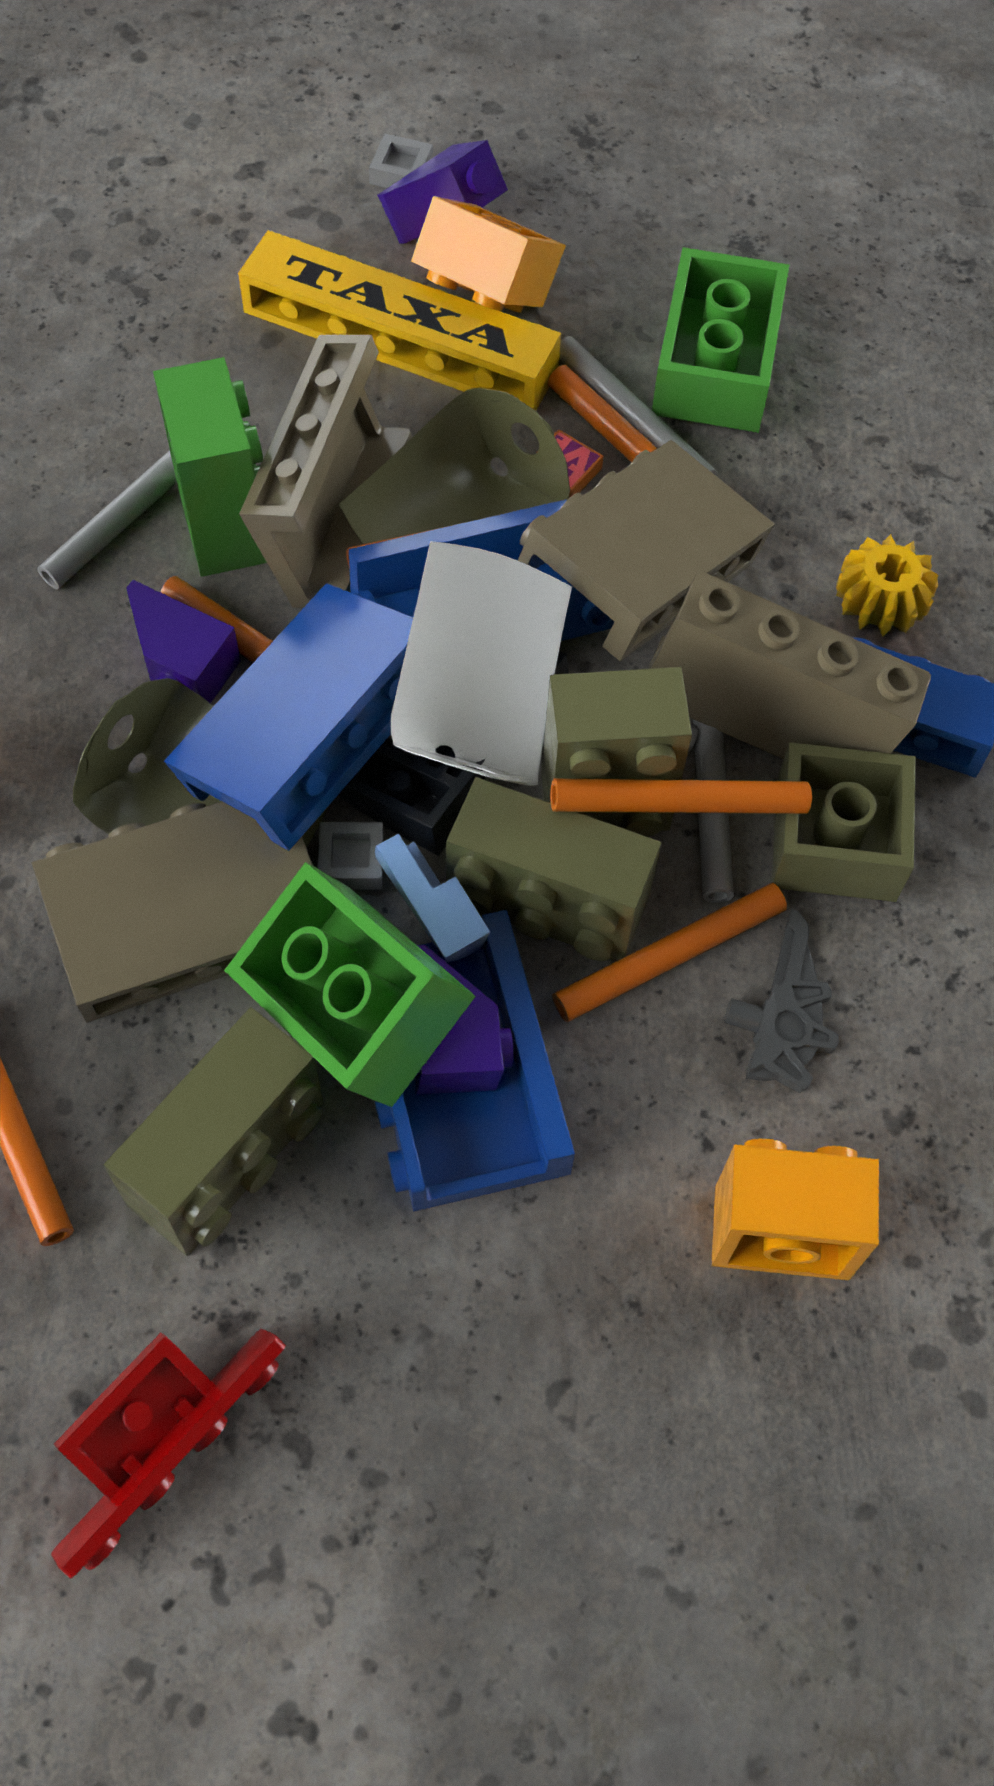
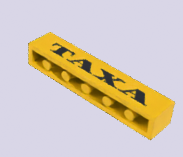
[238,230,561,410]

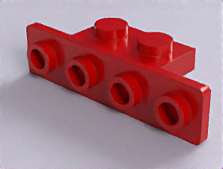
[51,1329,286,1579]

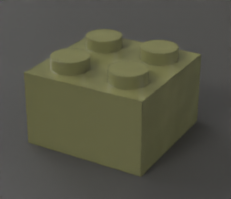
[771,742,916,902]

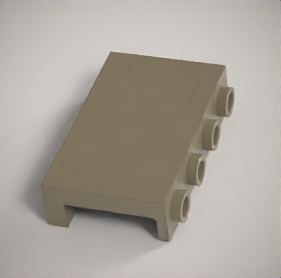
[239,335,413,609]
[518,440,775,662]
[648,571,931,759]
[31,802,312,1023]

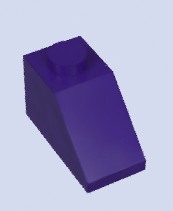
[378,140,508,244]
[126,580,241,704]
[415,945,513,1095]

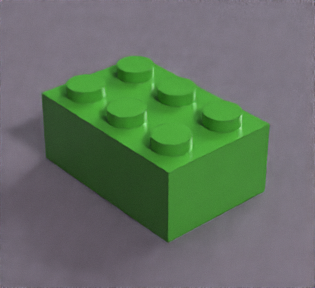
[652,247,790,433]
[153,357,267,577]
[224,862,476,1107]

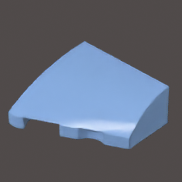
[375,833,490,962]

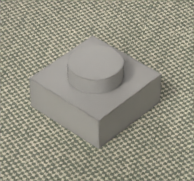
[369,133,433,188]
[318,822,384,890]

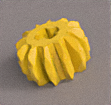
[836,534,939,636]

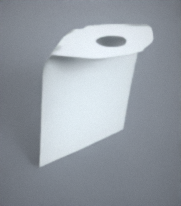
[391,541,572,786]

